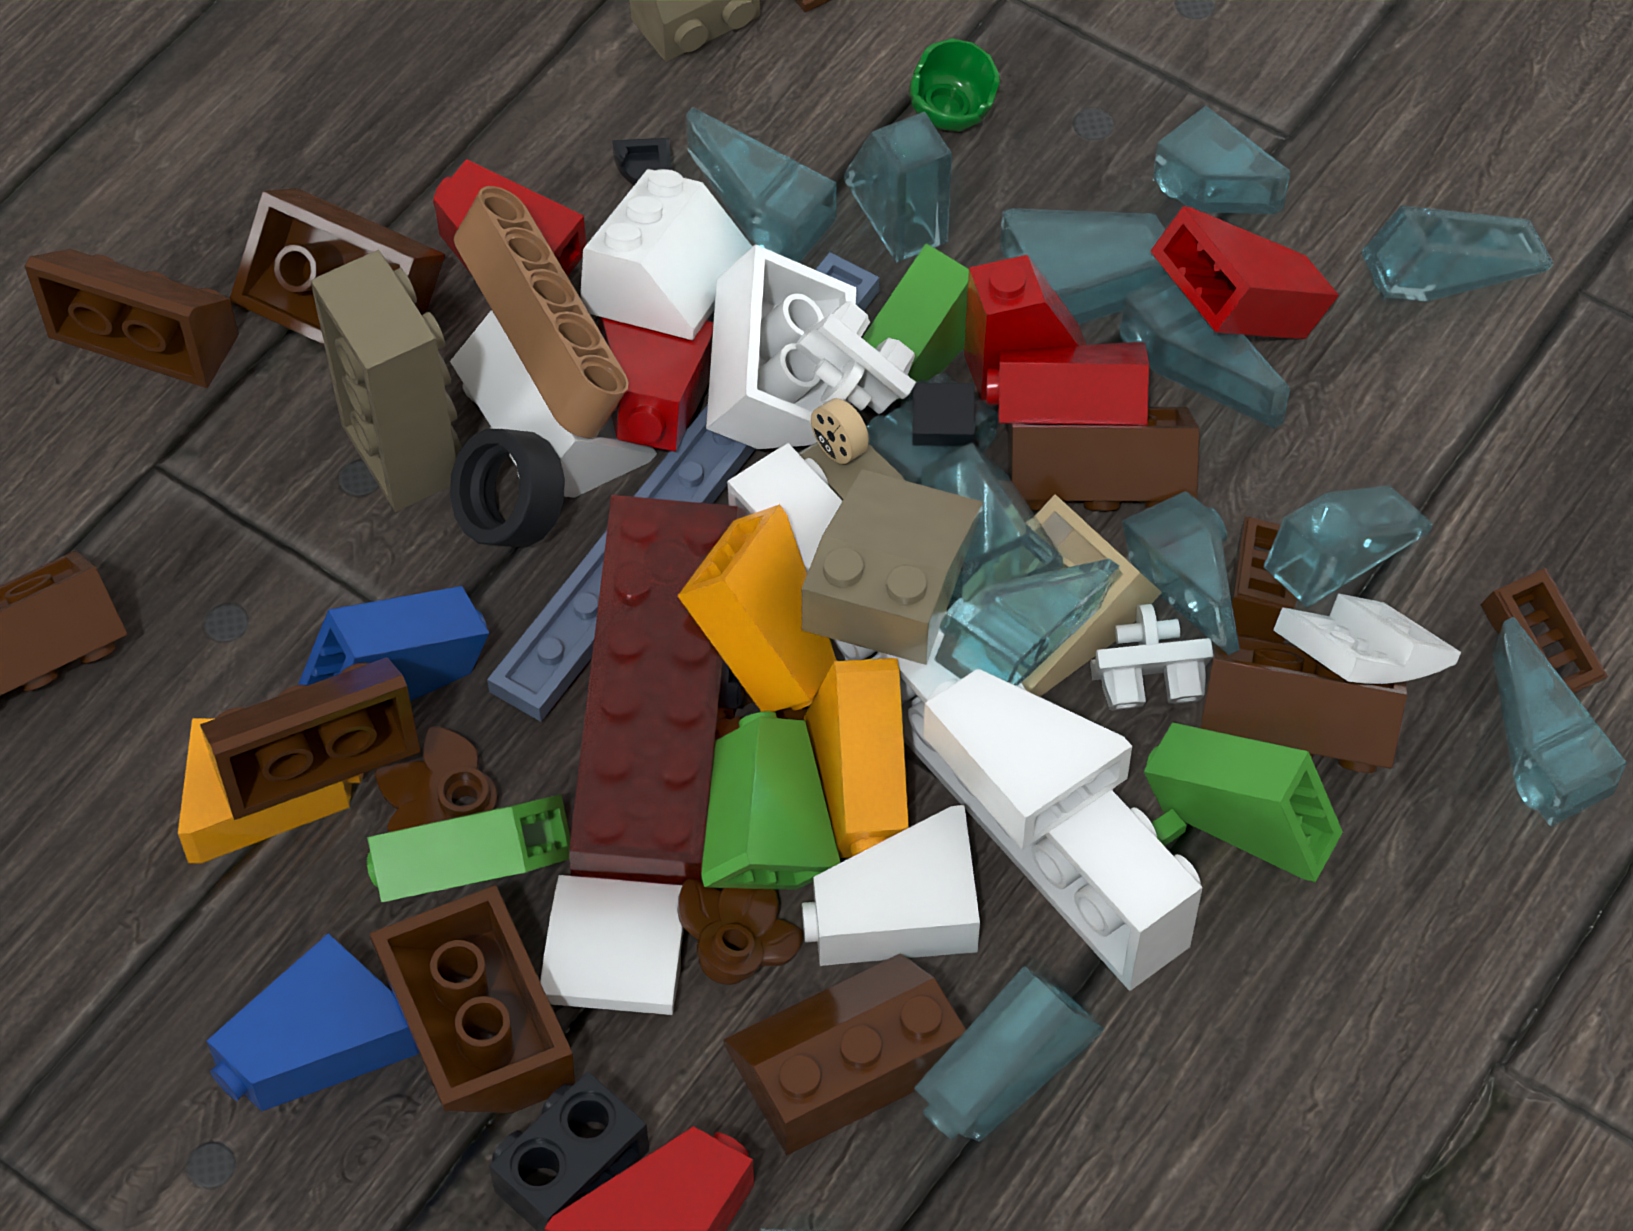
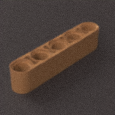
[454,186,629,438]

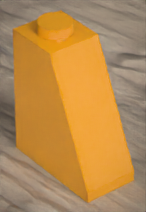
[678,504,837,712]
[804,658,909,858]
[178,718,364,863]

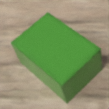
[1151,809,1187,846]

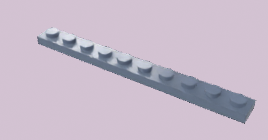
[487,252,879,722]

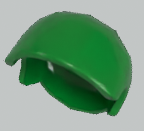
[909,38,1000,132]

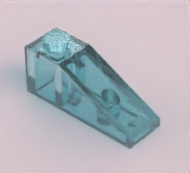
[686,107,836,263]
[1361,205,1554,301]
[1120,274,1290,428]
[1263,485,1433,607]
[1122,491,1240,655]
[934,558,1120,686]
[1493,617,1627,827]

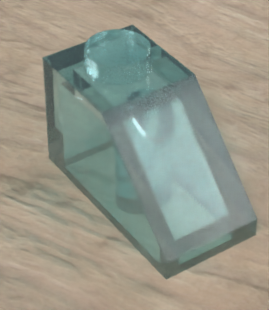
[1153,106,1291,214]

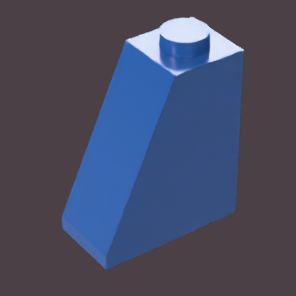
[298,586,489,701]
[206,934,419,1112]

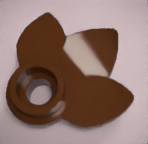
[375,726,498,832]
[677,878,803,985]

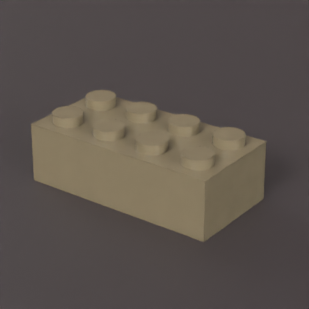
[310,250,462,512]

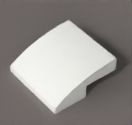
[1274,593,1461,684]
[540,875,685,1015]

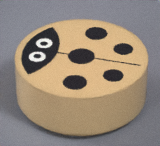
[811,398,869,464]

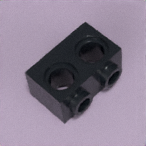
[489,1072,650,1231]

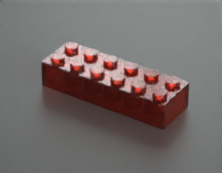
[569,495,738,885]

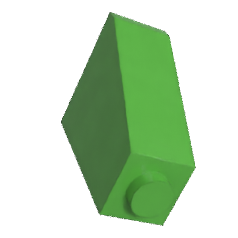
[862,243,969,409]
[701,711,841,890]
[1144,722,1343,882]
[367,794,575,902]

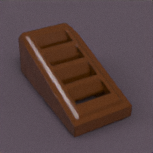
[1224,516,1305,642]
[1480,568,1608,704]

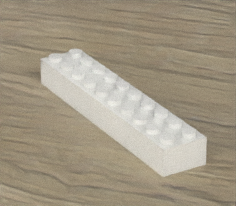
[727,443,1203,991]

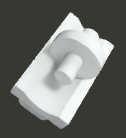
[795,301,916,414]
[1090,604,1213,711]

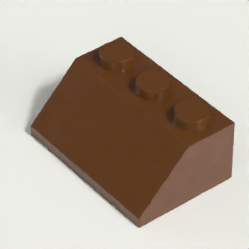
[229,188,446,344]
[24,249,239,388]
[1007,407,1199,511]
[0,550,128,695]
[1200,630,1407,773]
[200,657,421,820]
[369,885,575,1113]
[723,953,968,1156]

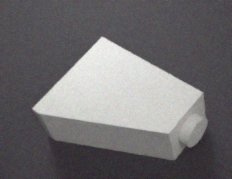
[923,668,1132,850]
[802,805,980,966]

